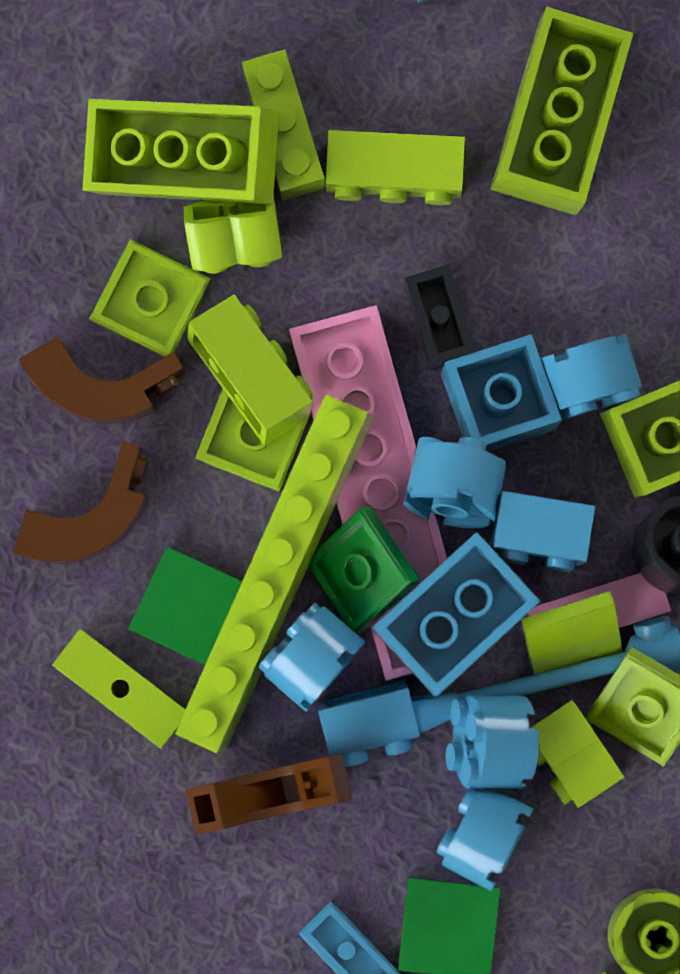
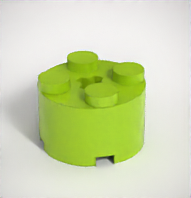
[608,889,680,974]

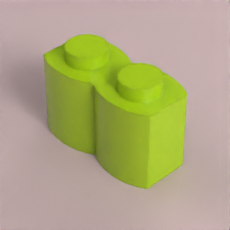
[184,195,282,274]
[530,700,624,808]

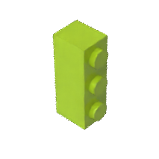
[242,49,325,201]
[326,130,465,205]
[187,294,313,446]

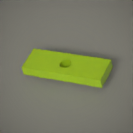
[52,629,186,749]

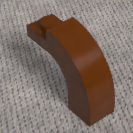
[18,336,186,424]
[13,441,148,564]
[185,754,352,834]

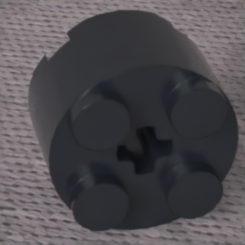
[631,496,680,597]

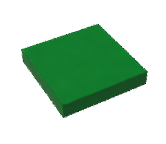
[309,506,420,634]
[128,547,242,665]
[398,877,500,974]

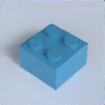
[441,334,562,452]
[490,491,595,573]

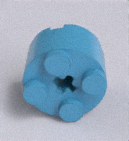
[541,334,642,420]
[404,437,506,528]
[258,603,366,712]
[445,695,539,789]
[436,787,534,892]

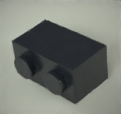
[404,264,476,372]

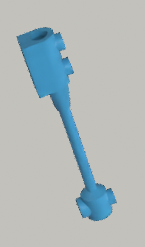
[317,616,680,767]

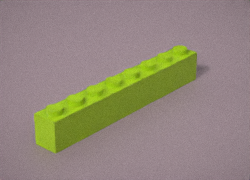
[175,394,375,753]

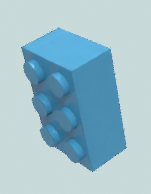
[372,532,540,697]

